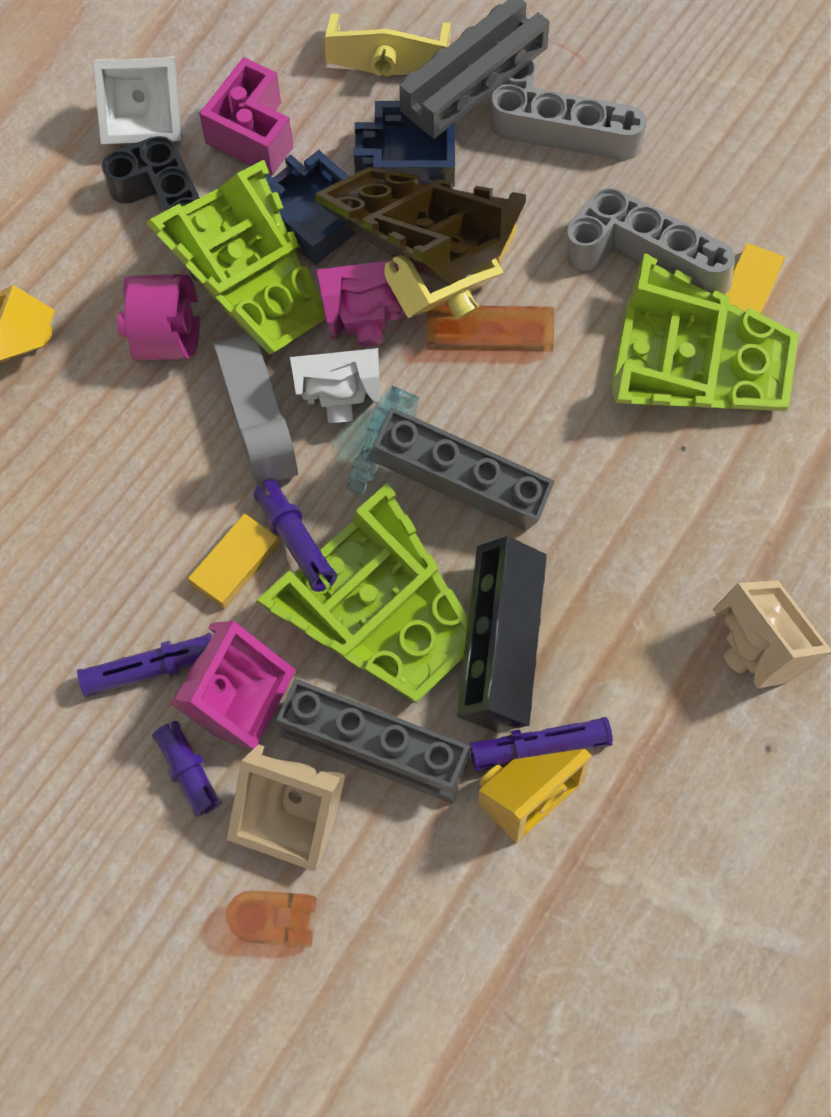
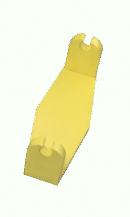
[325,13,451,77]
[384,255,504,320]

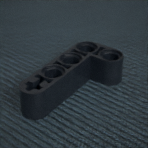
[101,136,200,282]

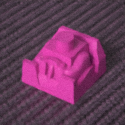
[317,260,408,347]
[169,620,296,749]

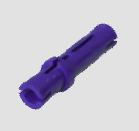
[253,480,337,592]
[77,632,212,698]
[469,717,613,772]

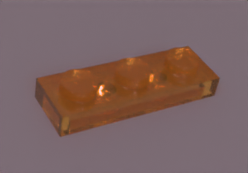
[427,305,554,352]

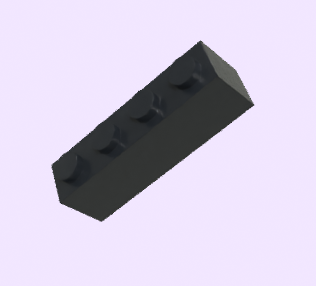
[457,536,547,733]

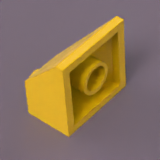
[0,285,55,363]
[478,749,592,844]

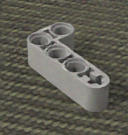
[491,60,646,160]
[567,188,735,295]
[213,332,298,487]

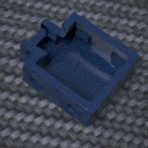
[354,101,455,187]
[265,150,356,265]

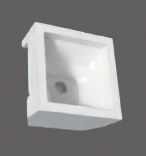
[92,56,181,144]
[290,348,380,423]

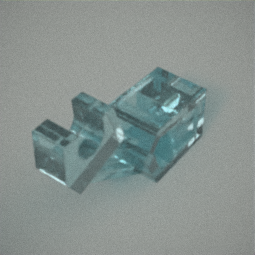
[346,386,420,496]

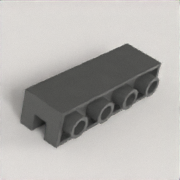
[399,0,550,139]
[367,407,555,531]
[276,678,470,804]

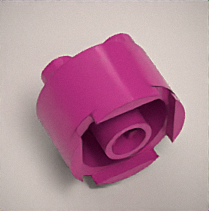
[117,274,200,361]

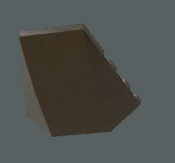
[315,167,526,285]

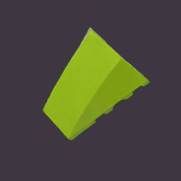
[146,159,326,355]
[610,253,799,411]
[256,482,468,703]

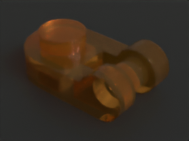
[226,890,316,948]

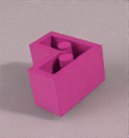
[199,57,293,176]

